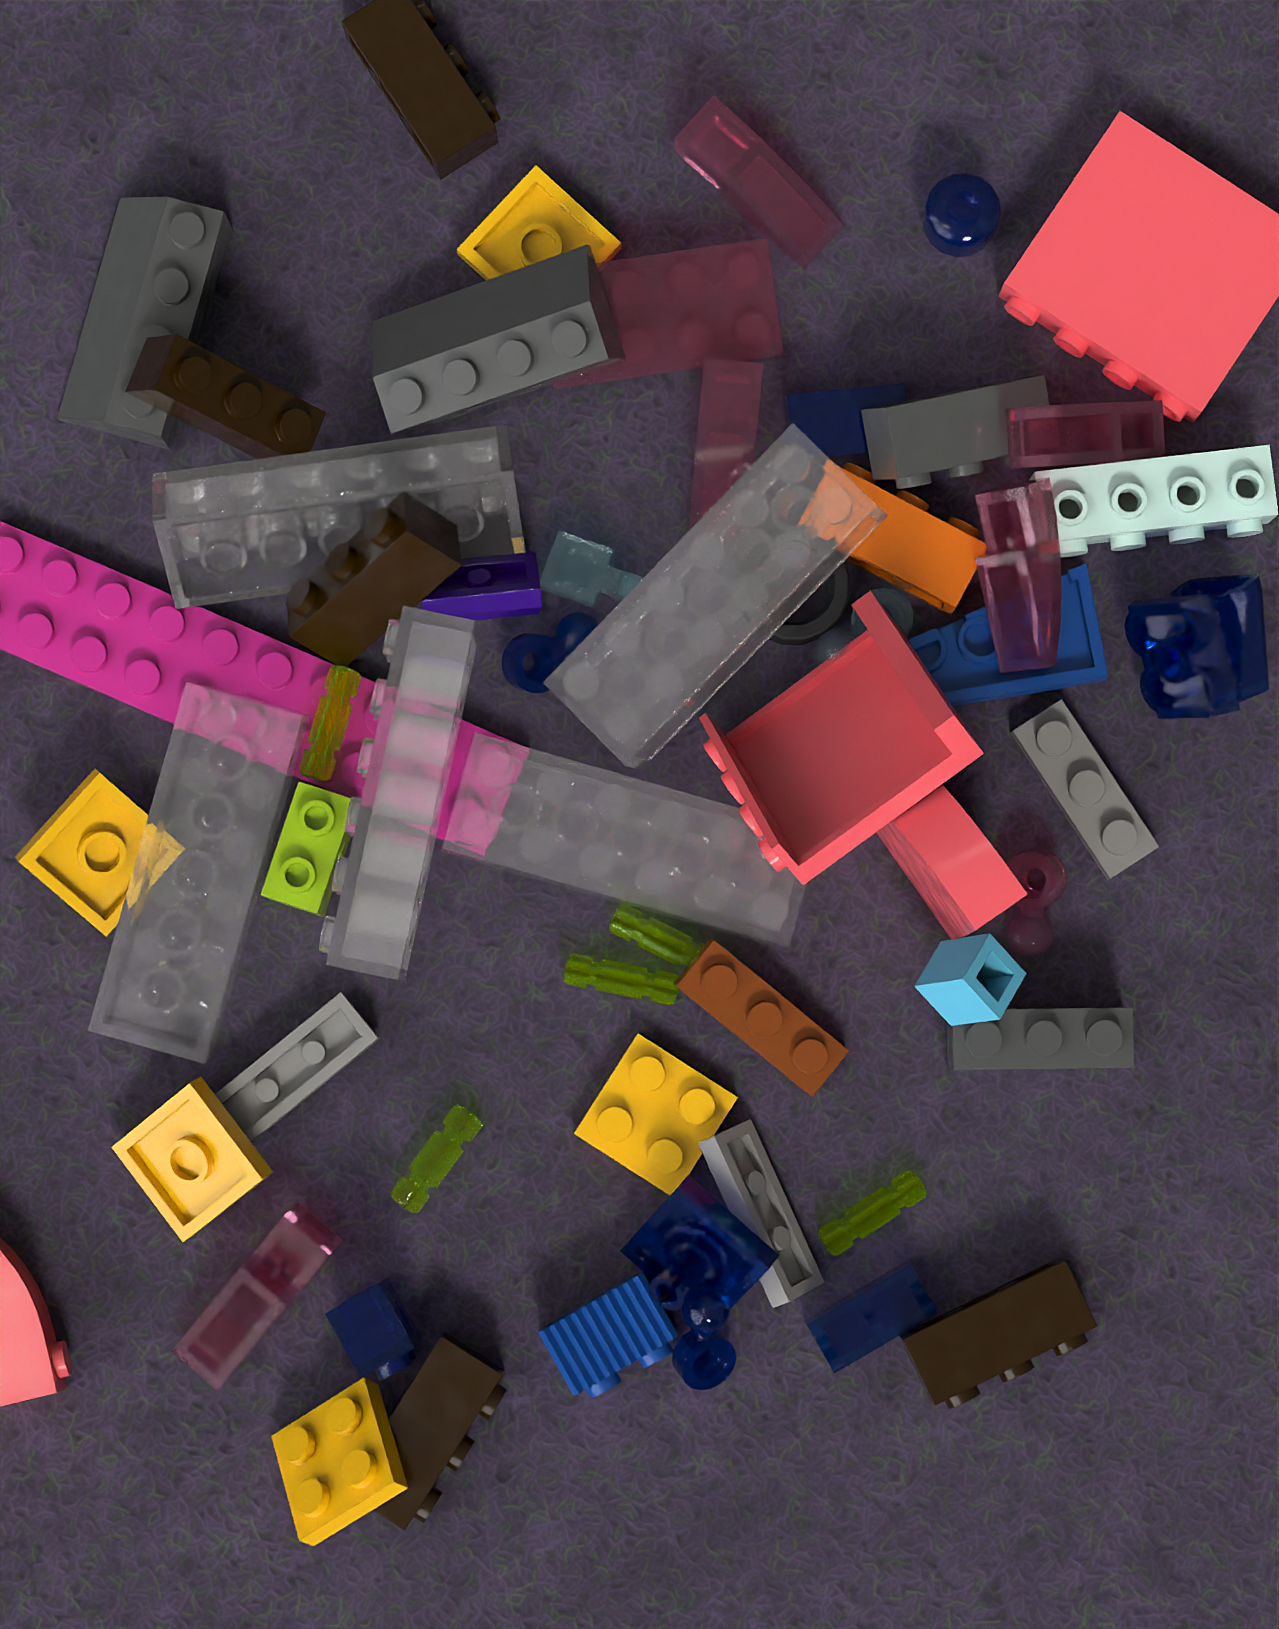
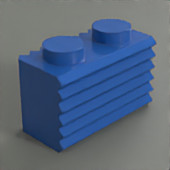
[538,1270,679,1399]

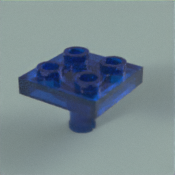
[620,1175,780,1330]

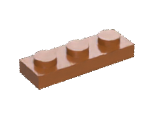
[673,938,849,1097]

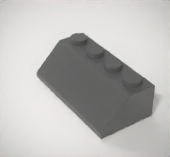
[57,197,233,450]
[372,245,626,434]

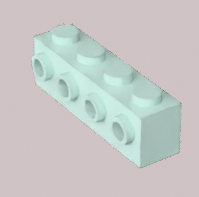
[1028,445,1279,558]

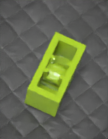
[260,782,361,917]

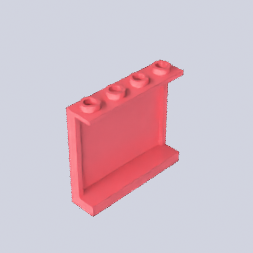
[998,111,1279,423]
[699,590,984,885]

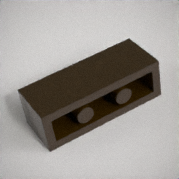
[341,0,501,180]
[125,334,326,467]
[286,491,462,669]
[899,1258,1097,1409]
[373,1332,507,1531]

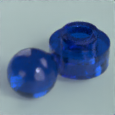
[502,612,602,693]
[672,1286,736,1390]

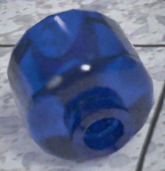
[922,173,1001,257]

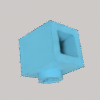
[914,933,1027,1026]

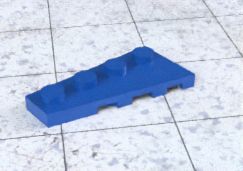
[908,563,1109,707]

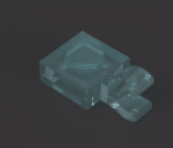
[540,530,648,608]

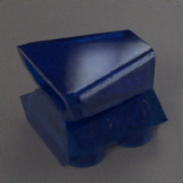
[1124,574,1270,719]

